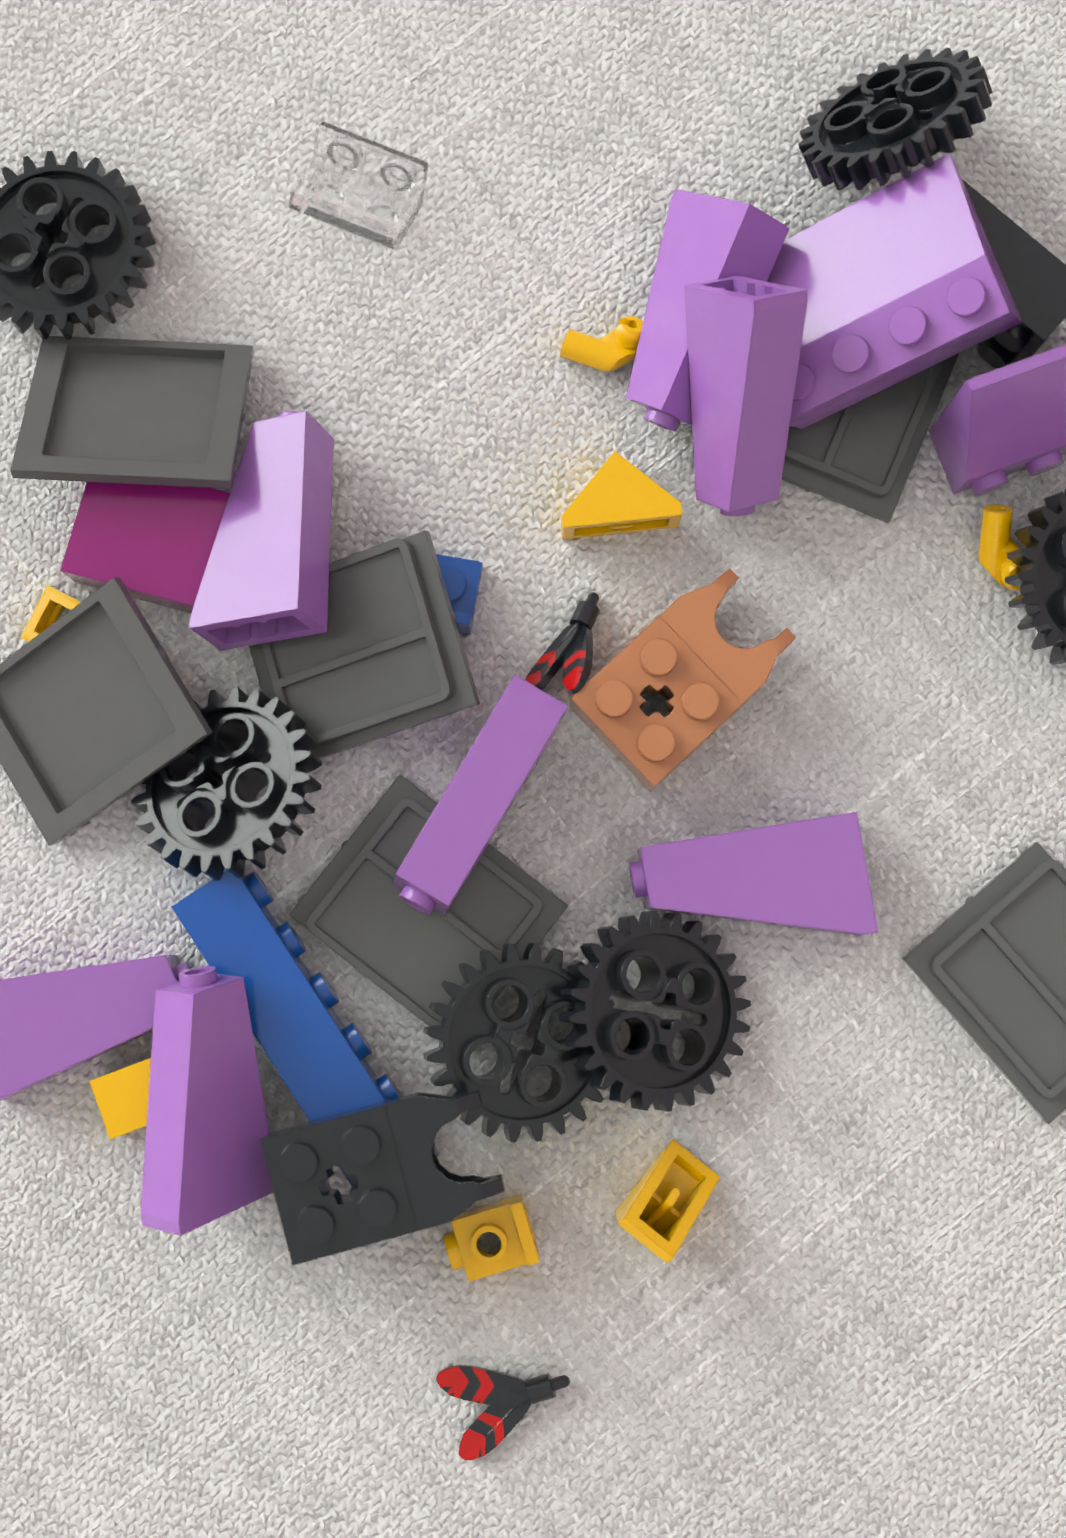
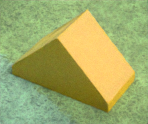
[561,451,682,540]
[615,1139,720,1264]

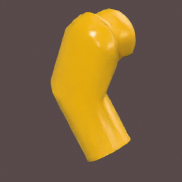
[560,316,643,372]
[978,504,1021,591]

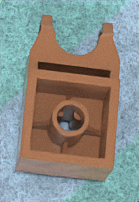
[569,568,796,792]

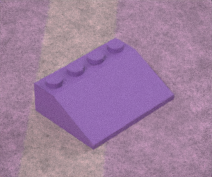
[767,153,1022,429]
[928,344,1066,496]

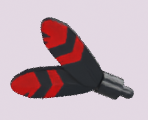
[525,592,600,694]
[436,1365,570,1460]

